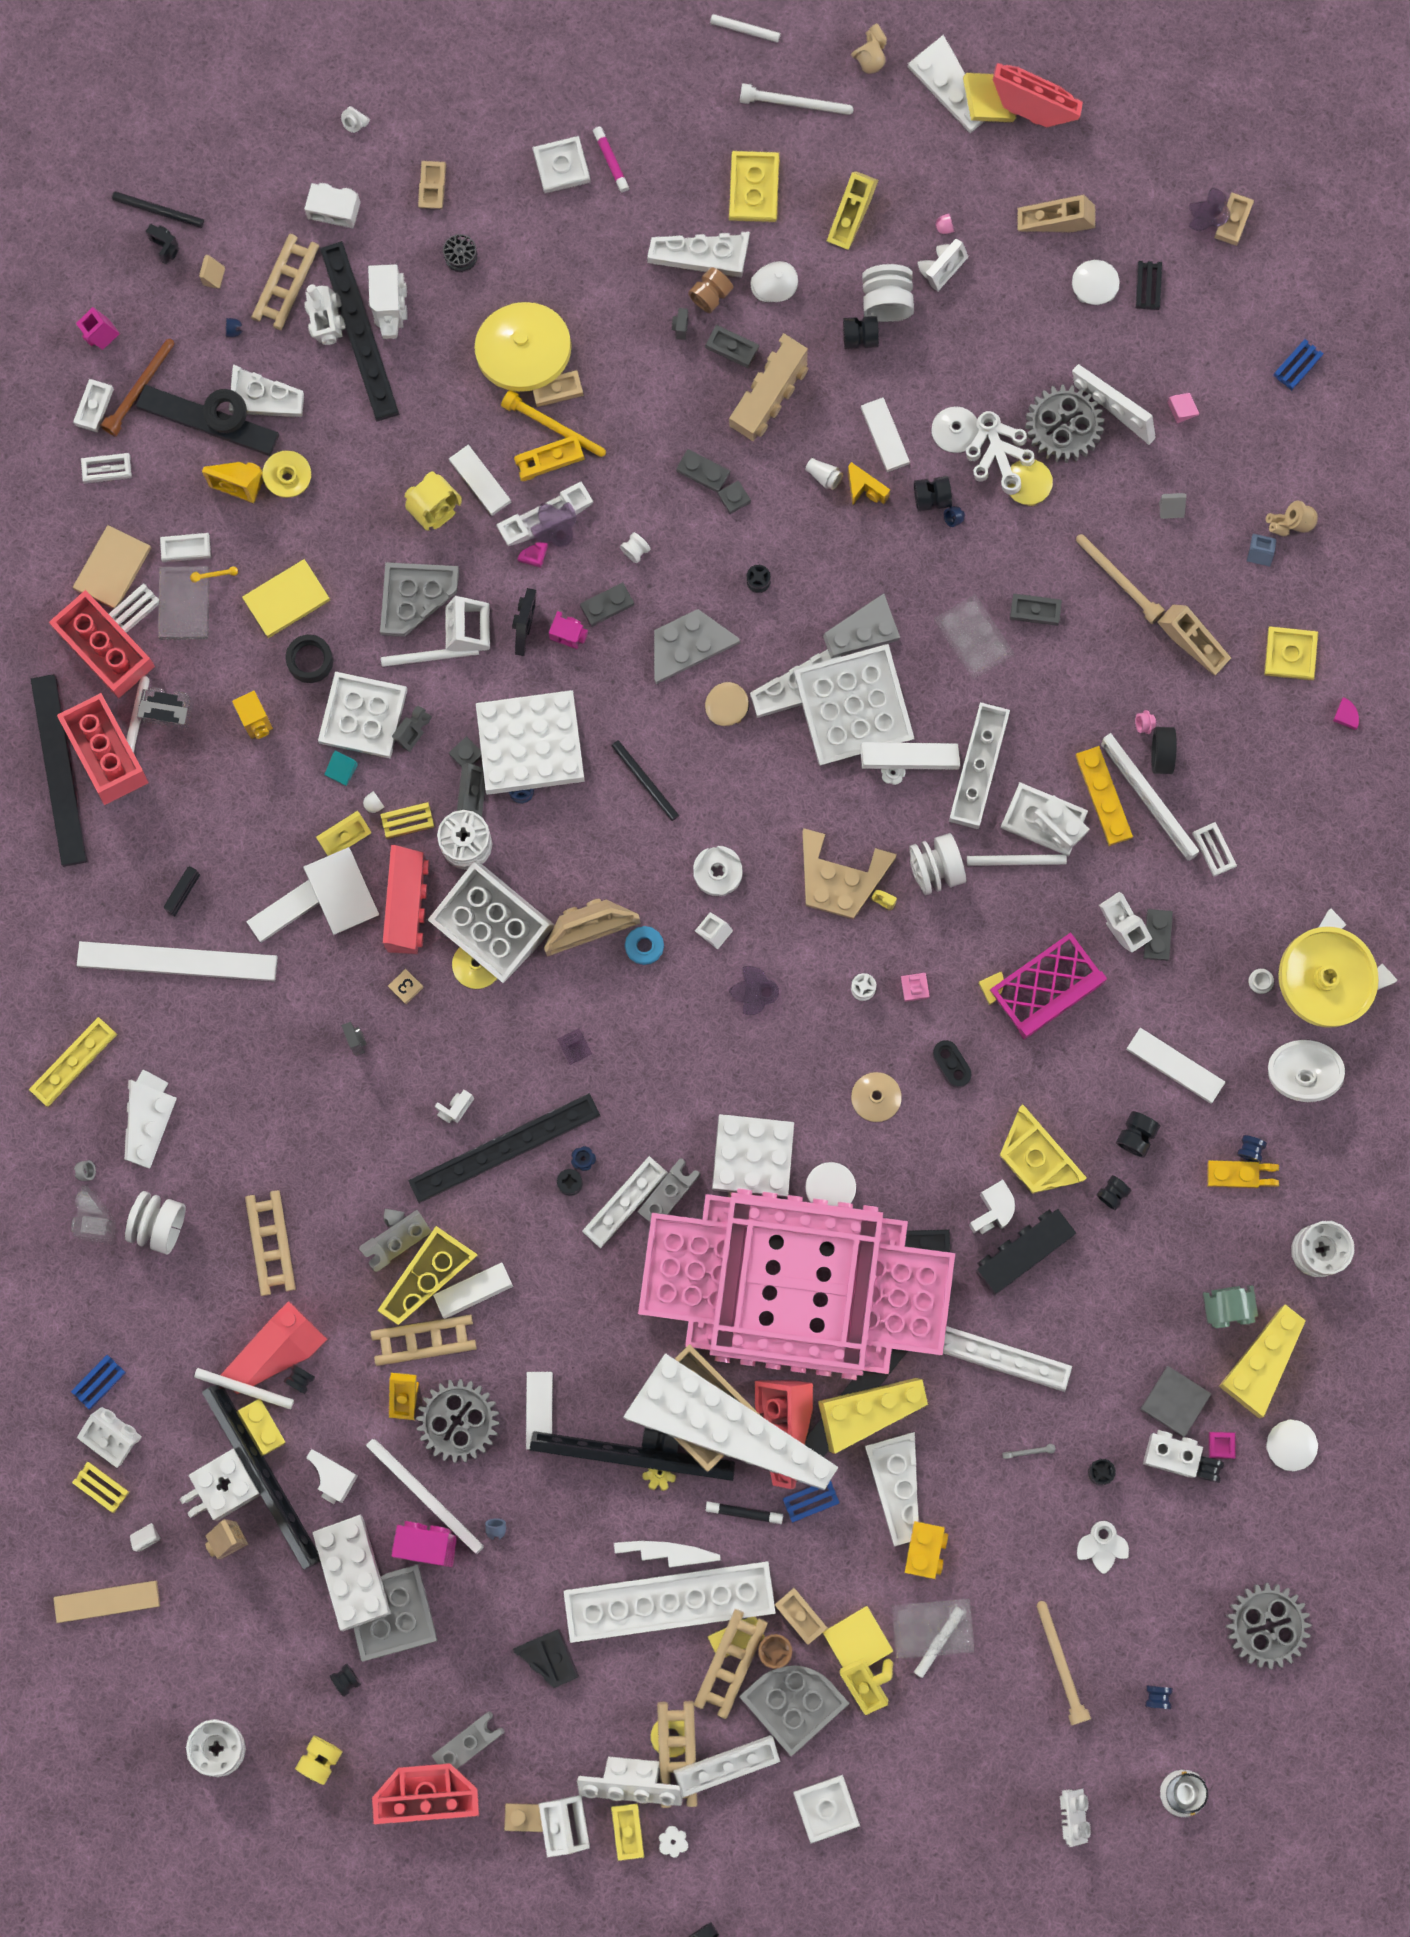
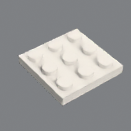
[318,672,408,759]
[712,1114,794,1198]

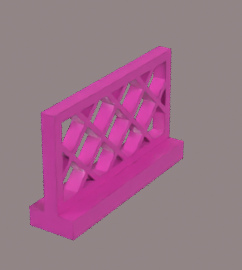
[990,932,1107,1040]

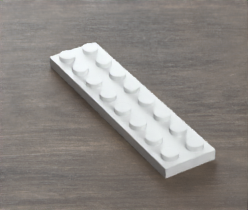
[564,1562,776,1643]

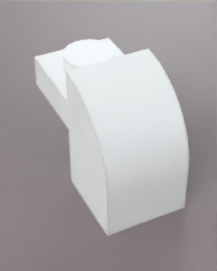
[1099,892,1152,952]
[969,1180,1015,1234]

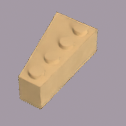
[729,333,808,441]

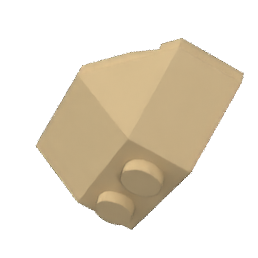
[544,899,640,957]

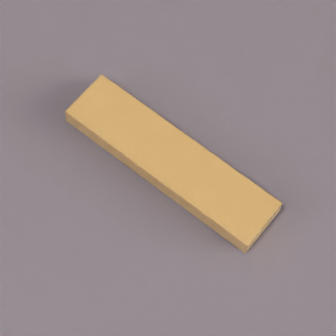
[54,1581,160,1623]

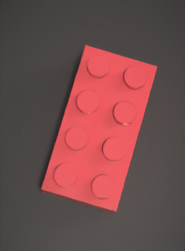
[49,590,155,699]
[57,693,149,805]

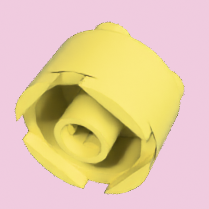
[405,472,462,530]

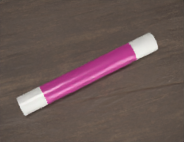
[593,127,629,193]

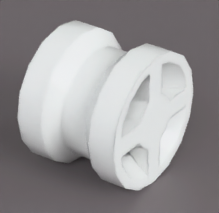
[620,532,651,563]
[851,973,876,1001]

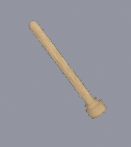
[1076,534,1166,624]
[1037,1601,1091,1725]

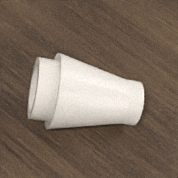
[805,458,843,490]

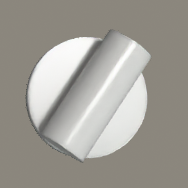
[341,106,370,132]

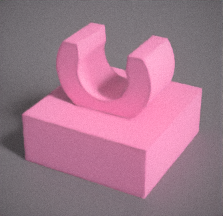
[901,973,930,1002]

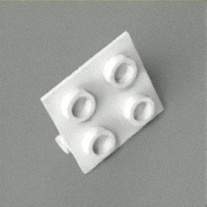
[1060,1789,1091,1847]

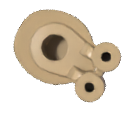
[851,24,887,74]
[1266,500,1318,537]

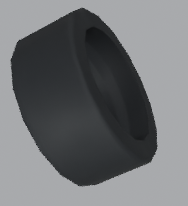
[285,634,334,683]
[1151,727,1177,774]

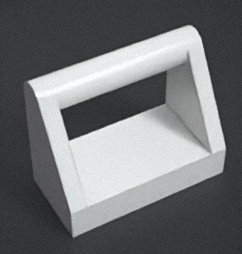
[446,596,490,652]
[539,1795,590,1857]

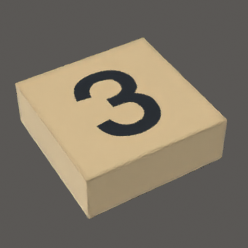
[388,969,424,1004]

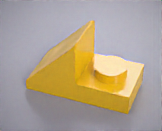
[848,462,890,505]
[389,1373,419,1420]

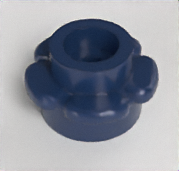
[571,1146,596,1171]

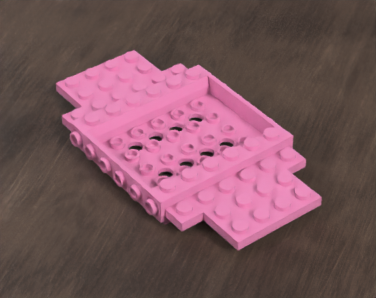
[638,1189,955,1380]

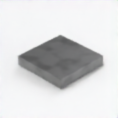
[1140,1366,1211,1437]

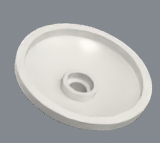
[1268,1040,1345,1102]

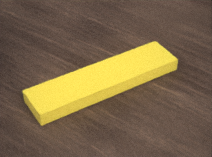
[29,1017,117,1107]

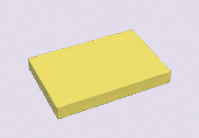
[729,151,779,222]
[242,559,330,638]

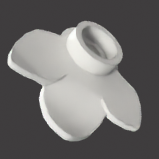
[1077,1521,1129,1574]

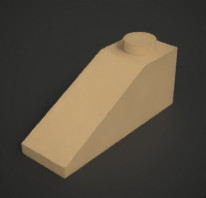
[1018,195,1095,232]
[1157,605,1231,675]
[205,1519,248,1559]

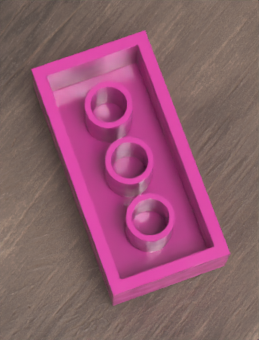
[391,1521,458,1567]

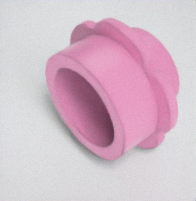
[1135,710,1156,734]

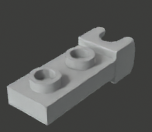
[638,1158,701,1222]
[359,1210,432,1272]
[431,1711,505,1769]

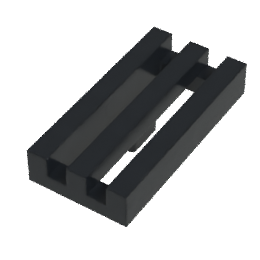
[1135,260,1162,310]
[163,866,200,917]

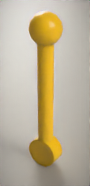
[190,566,238,583]

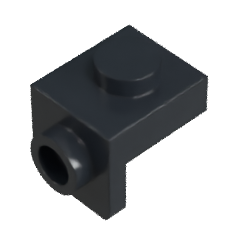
[146,223,179,265]

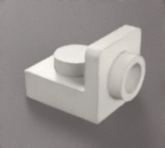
[435,1090,474,1124]

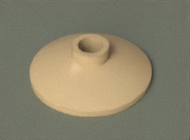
[851,1072,901,1122]

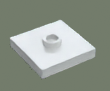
[533,136,590,193]
[793,1775,860,1843]

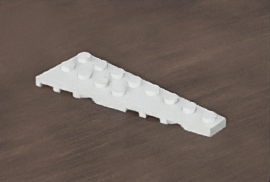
[623,1353,838,1490]

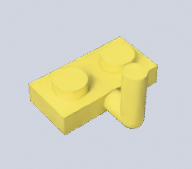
[840,1658,893,1715]

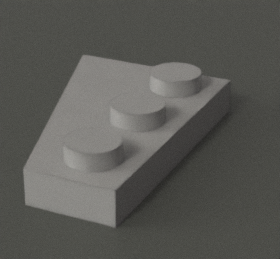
[823,593,900,658]

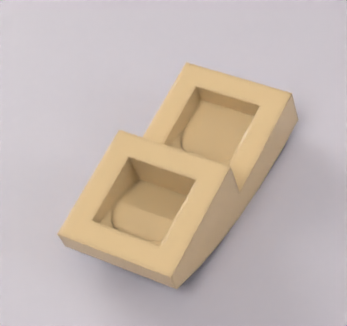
[418,161,446,209]

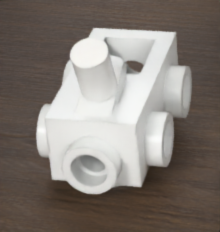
[305,285,345,345]

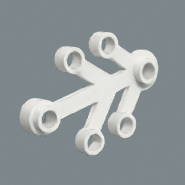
[966,411,1035,495]

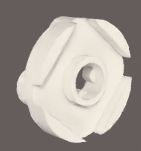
[693,846,742,896]

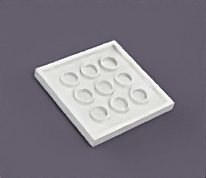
[793,644,914,766]
[476,690,585,795]

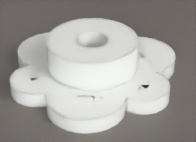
[659,1826,688,1857]

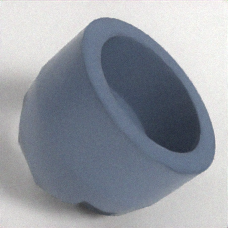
[485,1518,506,1540]

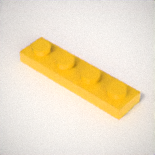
[1075,746,1133,846]

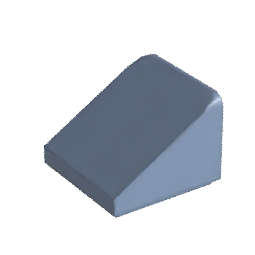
[1247,534,1276,566]

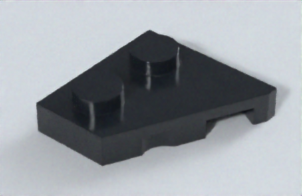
[512,588,537,656]
[513,1629,579,1688]

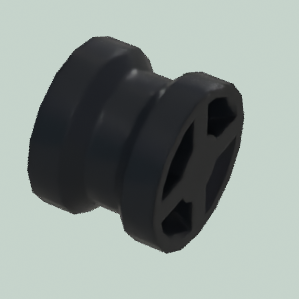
[746,565,771,593]
[557,1169,583,1196]
[283,1364,315,1394]
[1196,1456,1225,1483]
[330,1663,361,1697]

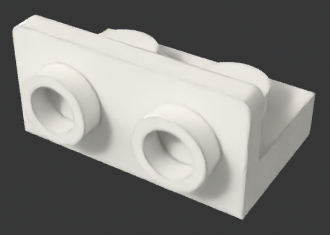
[1033,795,1090,851]
[77,1407,141,1468]

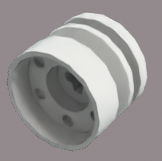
[862,264,914,322]
[437,810,492,870]
[909,833,966,895]
[125,1191,186,1255]
[1291,1221,1354,1277]
[186,1719,246,1777]

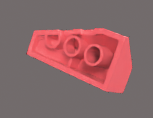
[221,1301,328,1394]
[755,1380,813,1489]

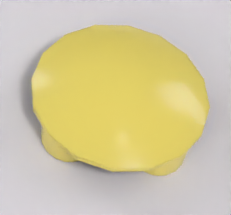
[1007,459,1053,506]

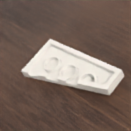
[908,35,985,133]
[647,232,750,278]
[1072,364,1155,445]
[750,649,841,718]

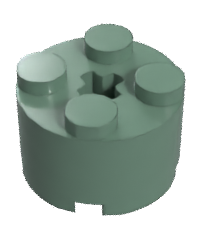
[1203,1285,1258,1328]

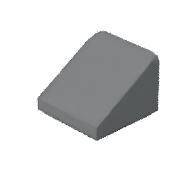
[1159,493,1186,519]

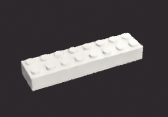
[949,702,1010,829]

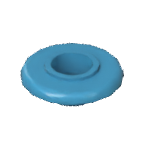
[625,926,664,965]

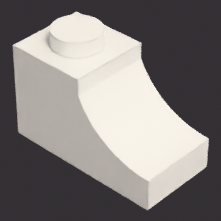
[307,1449,358,1504]

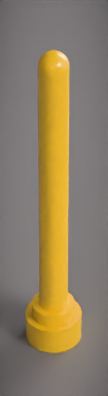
[501,390,606,457]

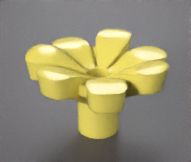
[642,1468,676,1491]

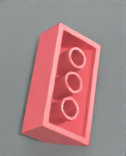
[383,845,429,954]

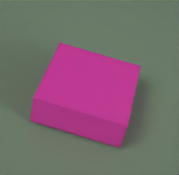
[1209,1432,1235,1459]

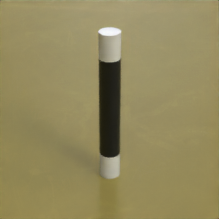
[706,1501,783,1524]

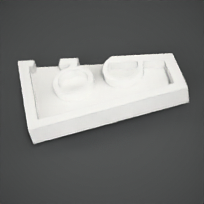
[229,365,304,417]
[124,1080,177,1168]

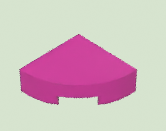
[517,543,548,568]
[1333,697,1359,730]

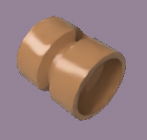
[688,267,733,313]
[758,1634,792,1669]

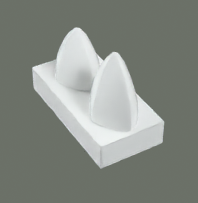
[918,239,968,291]

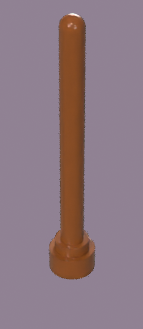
[100,338,174,437]

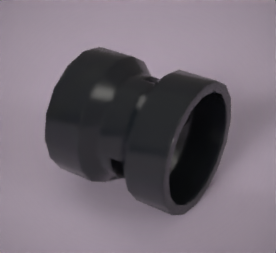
[1096,1175,1132,1211]
[1088,1459,1116,1486]

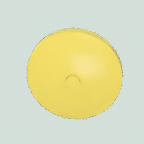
[475,302,571,392]
[1279,927,1379,1028]

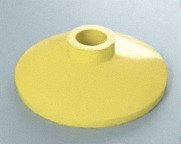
[263,451,311,498]
[452,947,497,989]

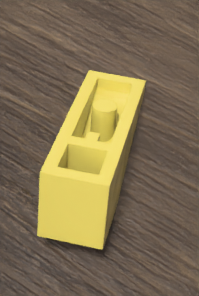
[827,171,878,250]

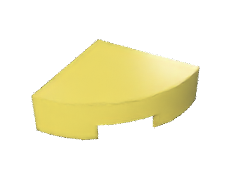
[871,890,897,910]
[978,972,1004,1005]

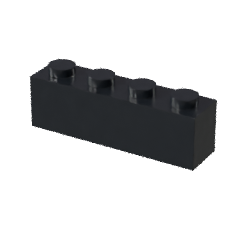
[976,1209,1076,1296]

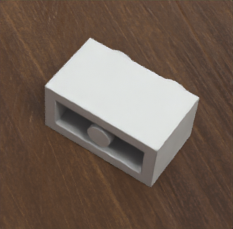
[304,183,360,228]

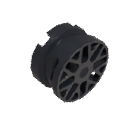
[443,234,477,272]

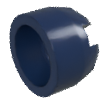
[226,318,243,338]
[944,506,965,527]

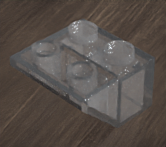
[71,1186,117,1245]

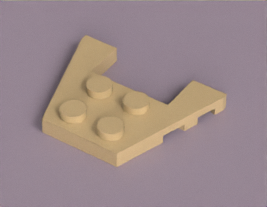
[803,828,897,919]

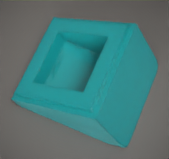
[324,750,358,786]

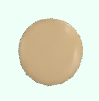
[705,682,749,726]

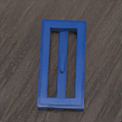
[1273,339,1324,390]
[71,1355,126,1410]
[783,1480,840,1523]

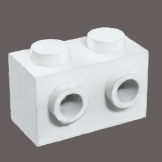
[1143,1430,1203,1478]

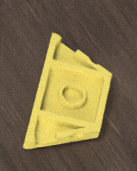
[999,1105,1087,1194]

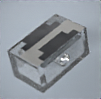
[137,687,194,731]

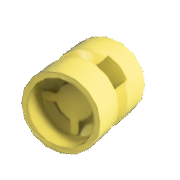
[295,1736,343,1785]

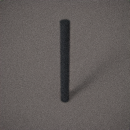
[112,191,204,228]
[611,740,679,821]

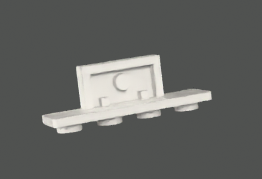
[577,1757,682,1806]

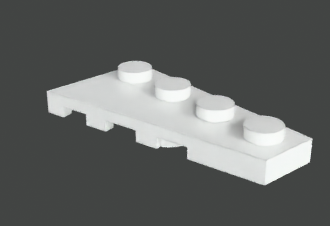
[865,1432,918,1546]

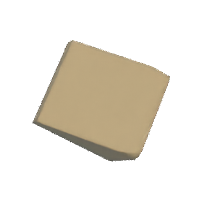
[199,255,225,288]

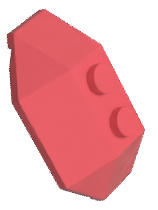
[993,63,1083,128]
[372,1763,479,1824]

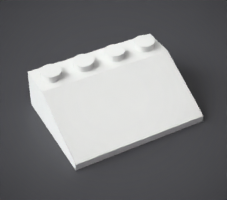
[428,862,555,983]

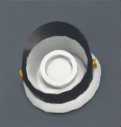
[1160,1770,1208,1817]

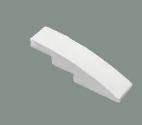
[614,1541,721,1567]

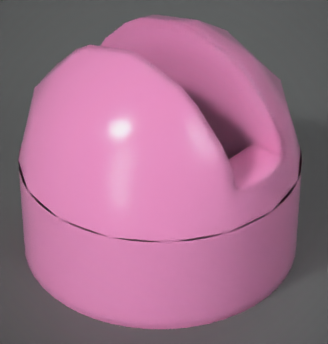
[936,214,954,234]

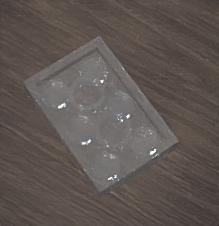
[158,566,210,640]
[934,594,1015,681]
[892,1599,975,1659]

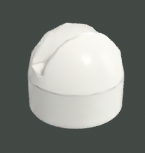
[363,791,384,813]

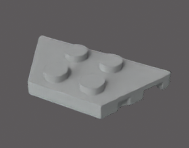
[654,609,740,684]

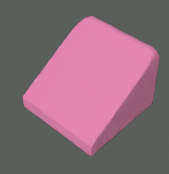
[1167,393,1199,424]

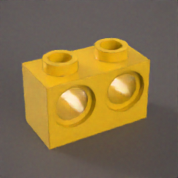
[232,691,273,739]

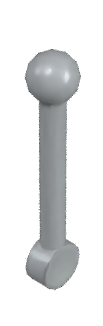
[1002,1444,1056,1459]

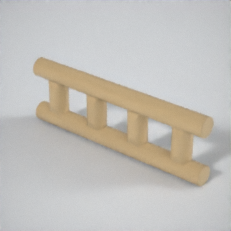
[251,234,319,330]
[245,1190,296,1296]
[371,1315,477,1366]
[694,1609,768,1719]
[657,1701,697,1808]

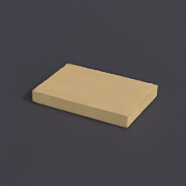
[73,525,151,609]

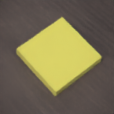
[963,73,1016,122]
[1264,627,1318,680]
[823,1606,893,1667]

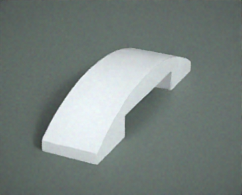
[496,482,593,546]

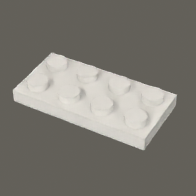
[312,1515,391,1631]

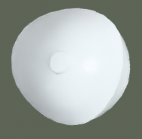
[751,261,798,302]

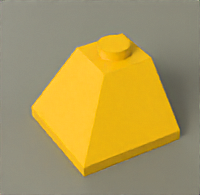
[202,462,264,503]

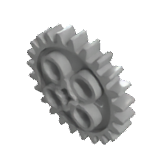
[1025,385,1104,463]
[416,1379,500,1463]
[1225,1583,1312,1669]

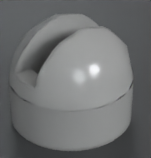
[74,1160,96,1181]
[383,1208,405,1227]

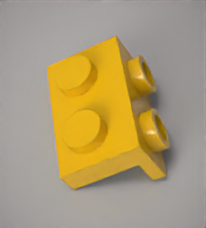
[904,1521,948,1579]

